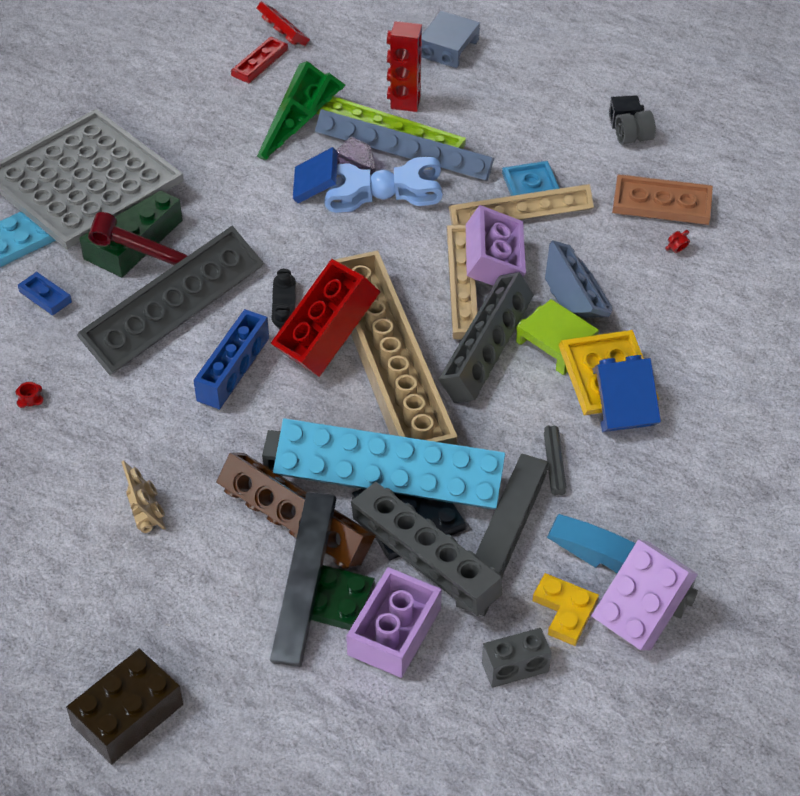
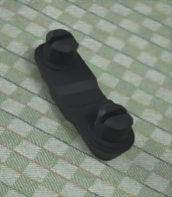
[271,268,296,329]

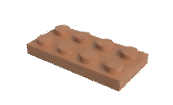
[612,174,713,225]

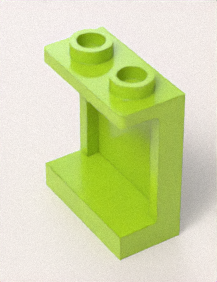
[516,299,599,375]

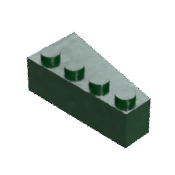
[79,190,183,278]

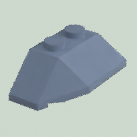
[545,240,613,318]

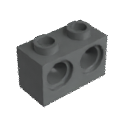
[482,627,552,688]

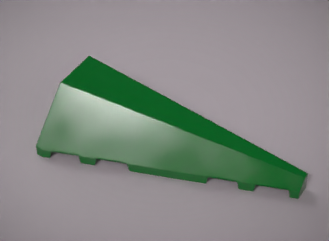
[257,61,345,160]

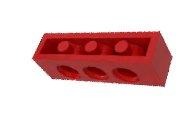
[387,21,422,112]

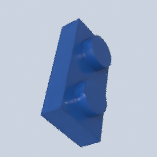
[18,272,72,316]

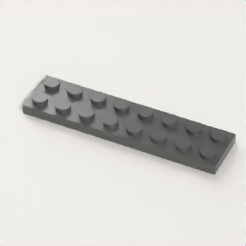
[77,225,264,376]

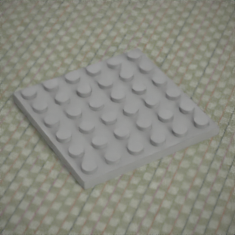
[0,109,184,249]

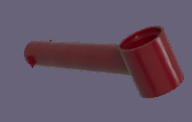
[88,212,188,265]

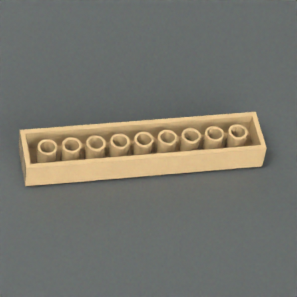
[335,250,458,445]

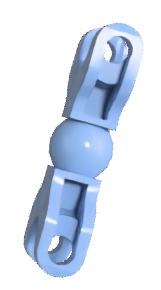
[325,157,443,213]

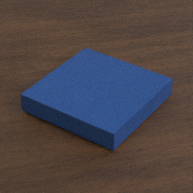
[293,147,338,204]

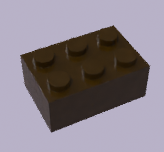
[66,648,184,765]

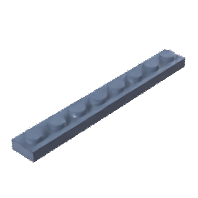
[315,109,494,181]

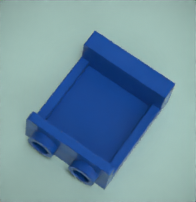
[593,355,661,433]

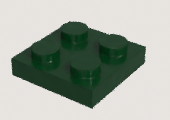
[311,565,375,630]

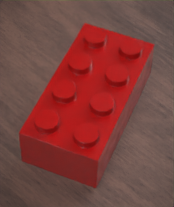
[271,259,381,377]

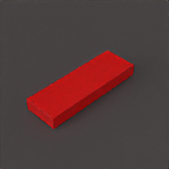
[231,36,288,84]

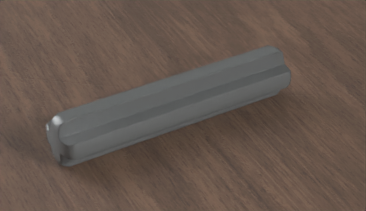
[544,425,567,496]

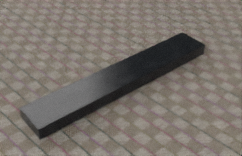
[270,492,337,667]

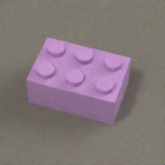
[466,205,526,286]
[592,539,698,650]
[347,567,442,678]

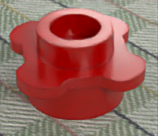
[665,230,690,253]
[15,382,44,408]

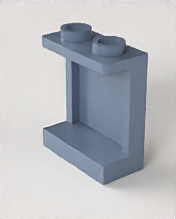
[422,11,480,68]

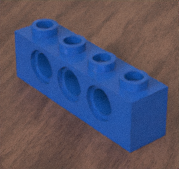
[193,309,269,410]

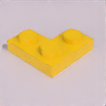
[532,573,599,646]

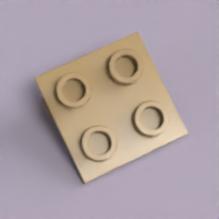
[121,460,166,533]

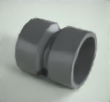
[615,110,656,144]

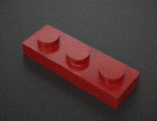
[256,1,310,46]

